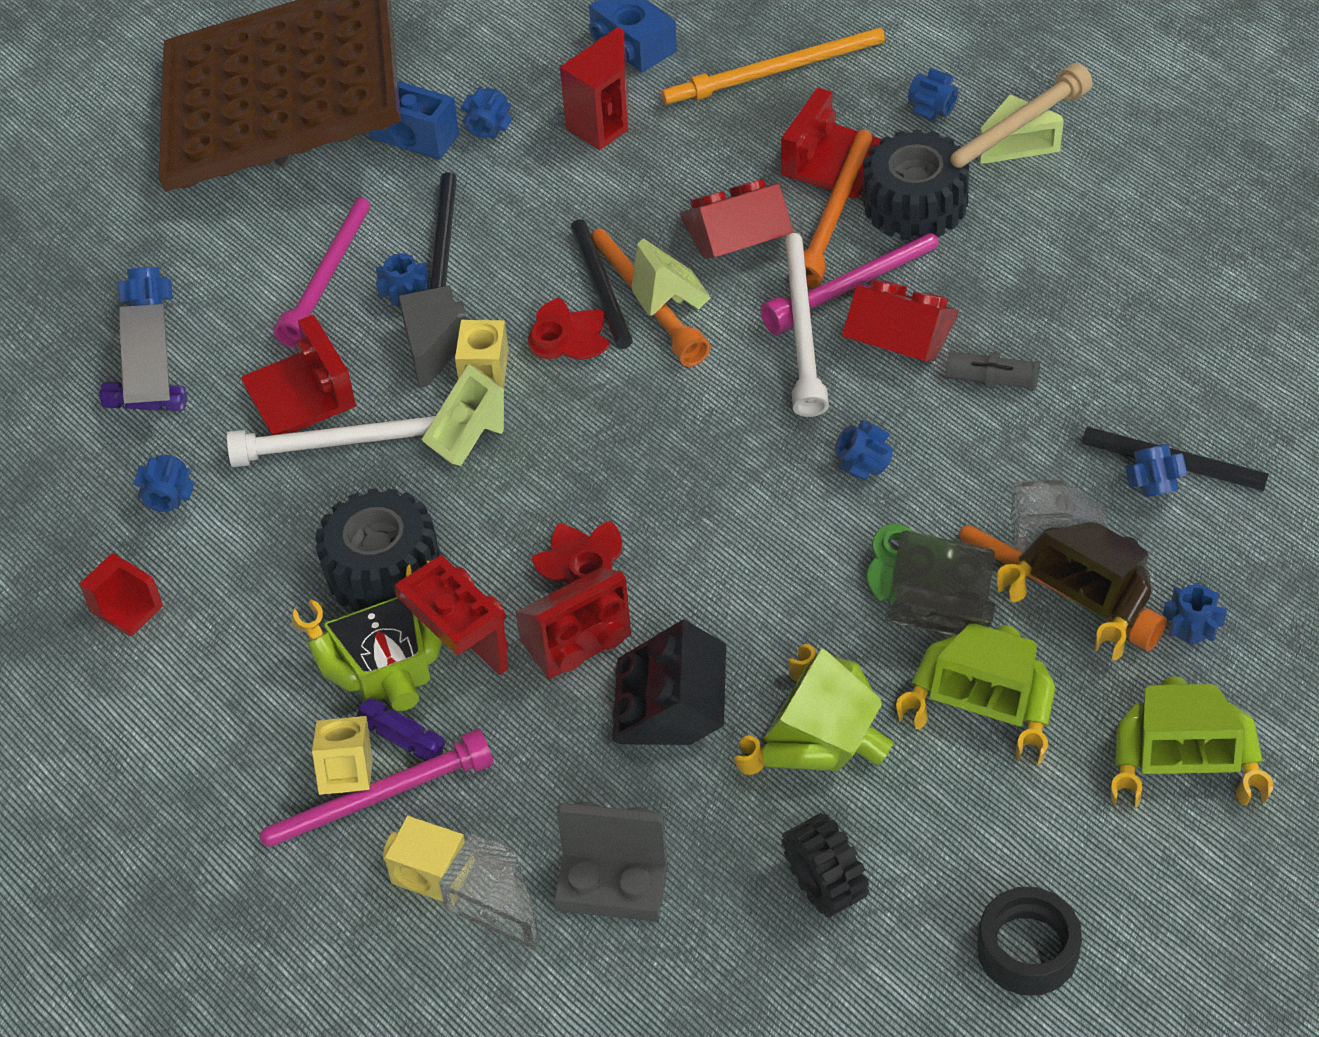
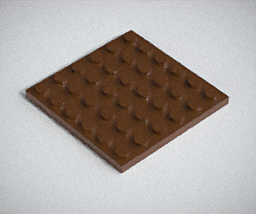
[159,0,401,192]

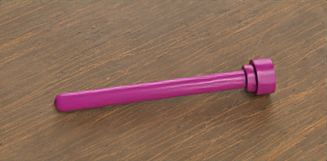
[273,198,370,348]
[760,233,939,336]
[259,728,494,847]

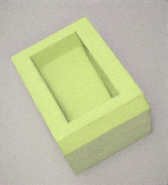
[978,95,1064,164]

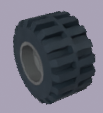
[863,130,969,240]
[315,488,441,612]

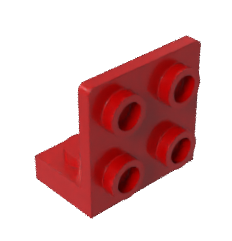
[781,87,882,199]
[241,314,356,436]
[395,555,509,675]

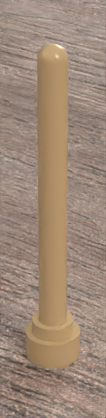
[950,63,1093,168]

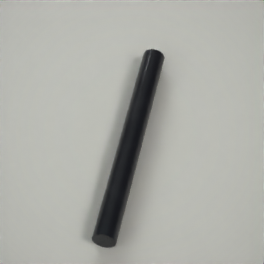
[428,172,457,290]
[570,219,633,349]
[1082,427,1269,491]

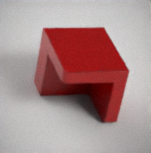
[79,553,163,636]

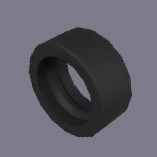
[977,887,1082,995]

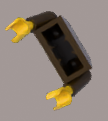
[997,522,1151,661]

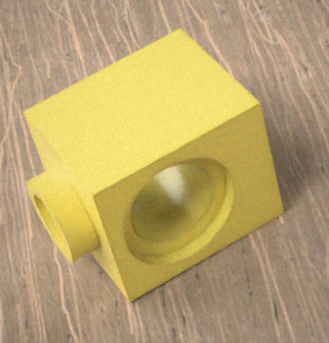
[455,320,509,388]
[312,716,373,795]
[383,815,469,903]

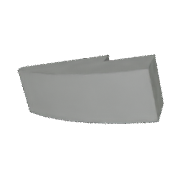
[119,304,170,404]

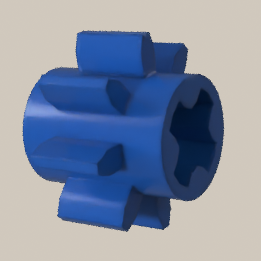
[908,68,958,121]
[460,87,513,139]
[376,254,428,306]
[117,267,173,306]
[835,420,893,481]
[1125,444,1188,497]
[134,455,194,512]
[1162,583,1227,645]

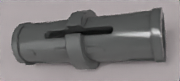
[946,350,1040,390]

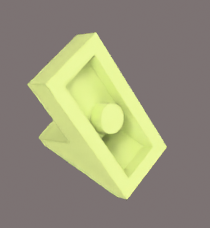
[632,238,711,316]
[421,364,504,466]

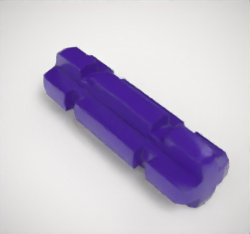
[99,382,188,411]
[356,698,446,761]

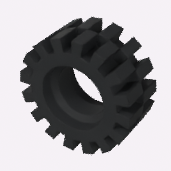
[781,813,869,918]

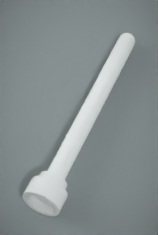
[785,233,829,417]
[227,416,436,467]

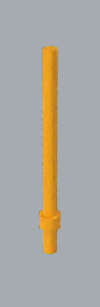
[661,27,885,105]

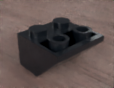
[612,619,726,745]

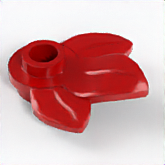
[528,298,609,360]
[531,521,623,584]

